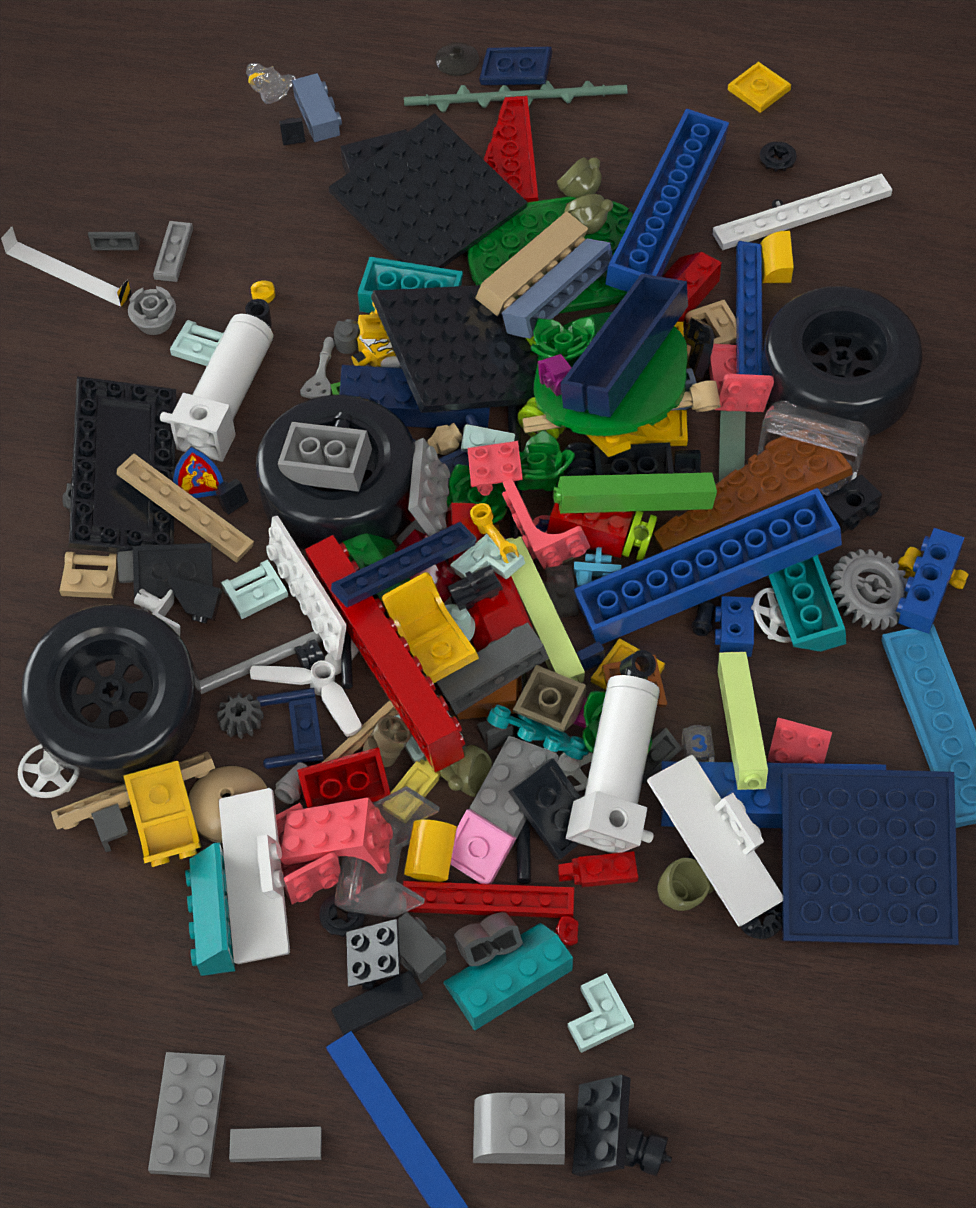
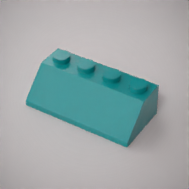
[358,257,463,313]
[768,555,846,652]
[185,842,235,976]
[443,923,573,1031]

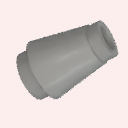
[275,762,308,804]

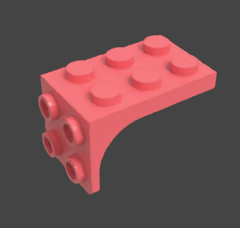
[709,344,774,412]
[502,478,590,570]
[280,798,393,874]
[276,803,342,904]

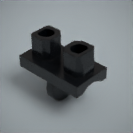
[448,565,503,611]

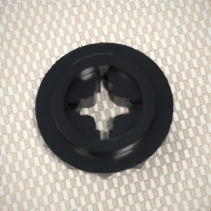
[759,142,797,172]
[319,892,365,937]
[740,904,782,939]

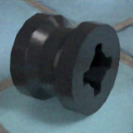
[294,639,325,670]

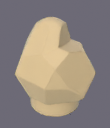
[427,423,463,456]

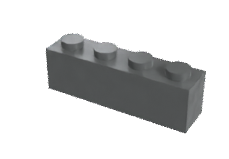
[436,622,549,715]

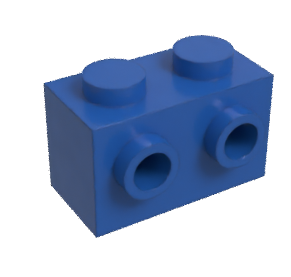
[715,596,754,657]

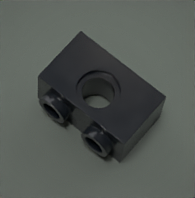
[824,474,882,534]

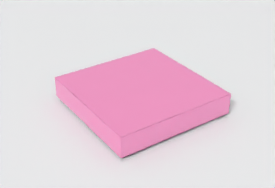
[450,809,516,884]

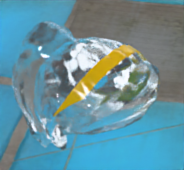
[246,62,296,104]

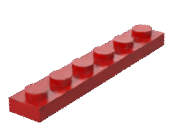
[401,881,574,918]

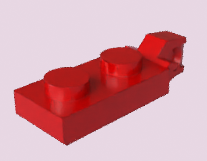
[558,851,638,887]

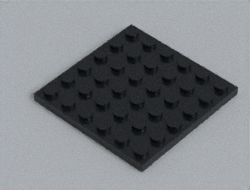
[329,113,527,268]
[371,285,538,413]

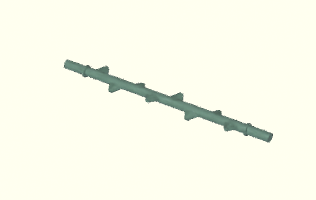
[404,81,627,113]

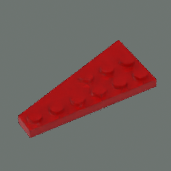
[483,96,538,203]

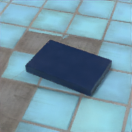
[479,47,553,85]

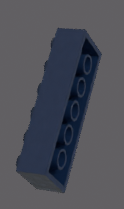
[339,365,490,430]

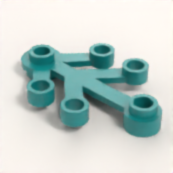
[487,705,589,760]

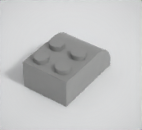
[278,422,372,492]
[473,1093,565,1164]

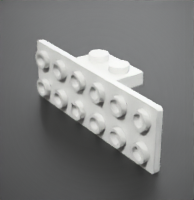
[266,516,346,661]
[647,755,783,926]
[219,788,290,964]

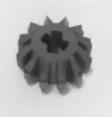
[217,692,264,740]

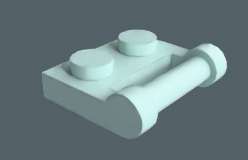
[170,320,224,366]
[220,560,288,619]

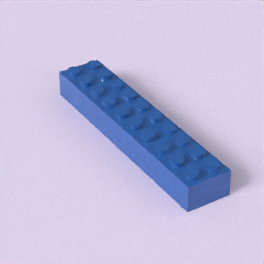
[605,109,729,292]
[574,488,842,644]

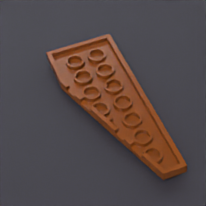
[653,423,853,552]

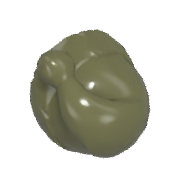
[557,157,602,198]
[564,194,613,235]
[440,745,492,797]
[657,858,714,911]

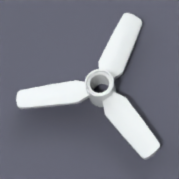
[250,639,362,737]

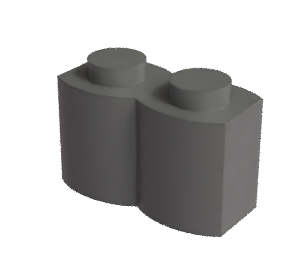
[454,912,523,966]

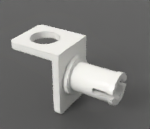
[134,589,180,636]

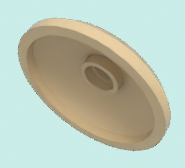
[188,766,267,843]

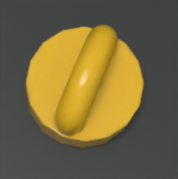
[251,281,275,303]

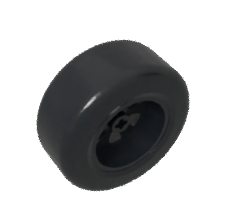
[762,286,922,441]
[256,395,415,550]
[21,604,201,783]

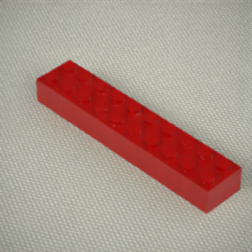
[305,535,465,773]

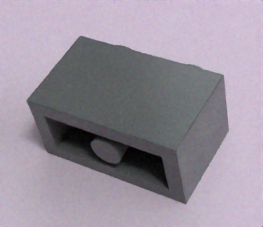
[398,912,447,984]

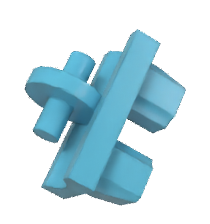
[574,547,621,587]

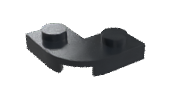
[684,317,714,378]

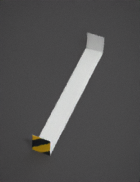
[1,227,131,307]

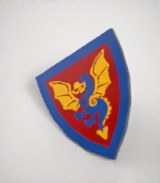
[173,446,224,498]

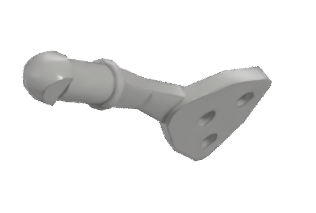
[300,337,335,399]

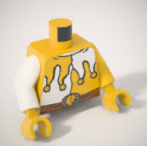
[352,302,401,368]

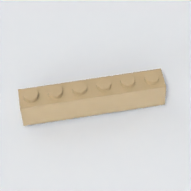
[476,211,588,316]

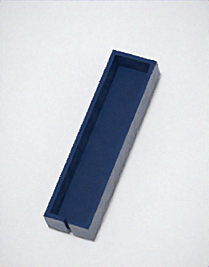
[561,274,688,417]

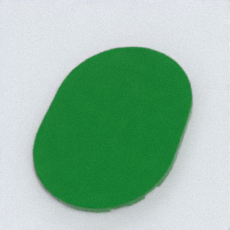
[468,197,634,314]
[534,312,688,436]

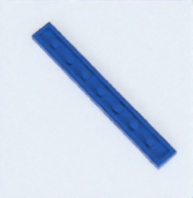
[736,241,763,375]
[326,1031,468,1208]

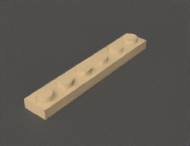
[117,454,254,563]
[51,751,215,830]

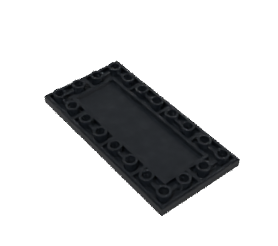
[68,376,176,553]

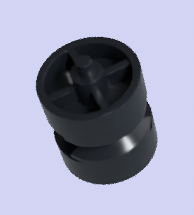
[625,1124,672,1177]

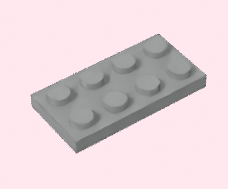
[409,438,450,536]
[469,736,559,852]
[148,1052,226,1177]

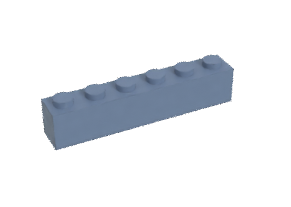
[502,238,613,339]

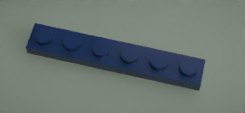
[331,522,476,608]

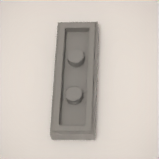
[153,221,193,282]
[229,1127,322,1162]

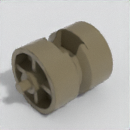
[363,715,411,767]

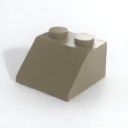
[513,665,586,732]

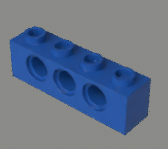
[896,528,965,634]

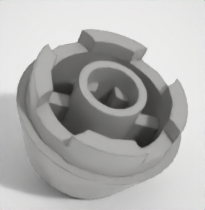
[128,286,176,335]

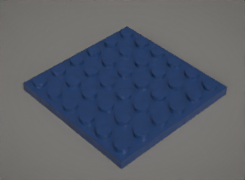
[781,768,959,945]

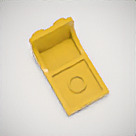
[382,572,479,683]
[123,761,202,867]

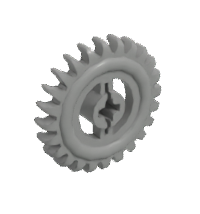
[830,549,908,630]

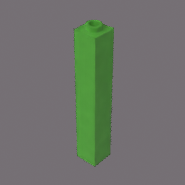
[553,473,717,513]

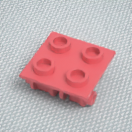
[467,441,523,496]
[767,717,832,764]

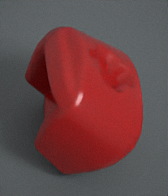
[555,915,578,947]

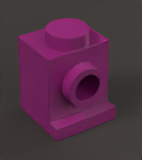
[538,354,572,396]

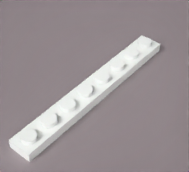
[712,174,892,250]

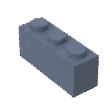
[292,73,342,142]

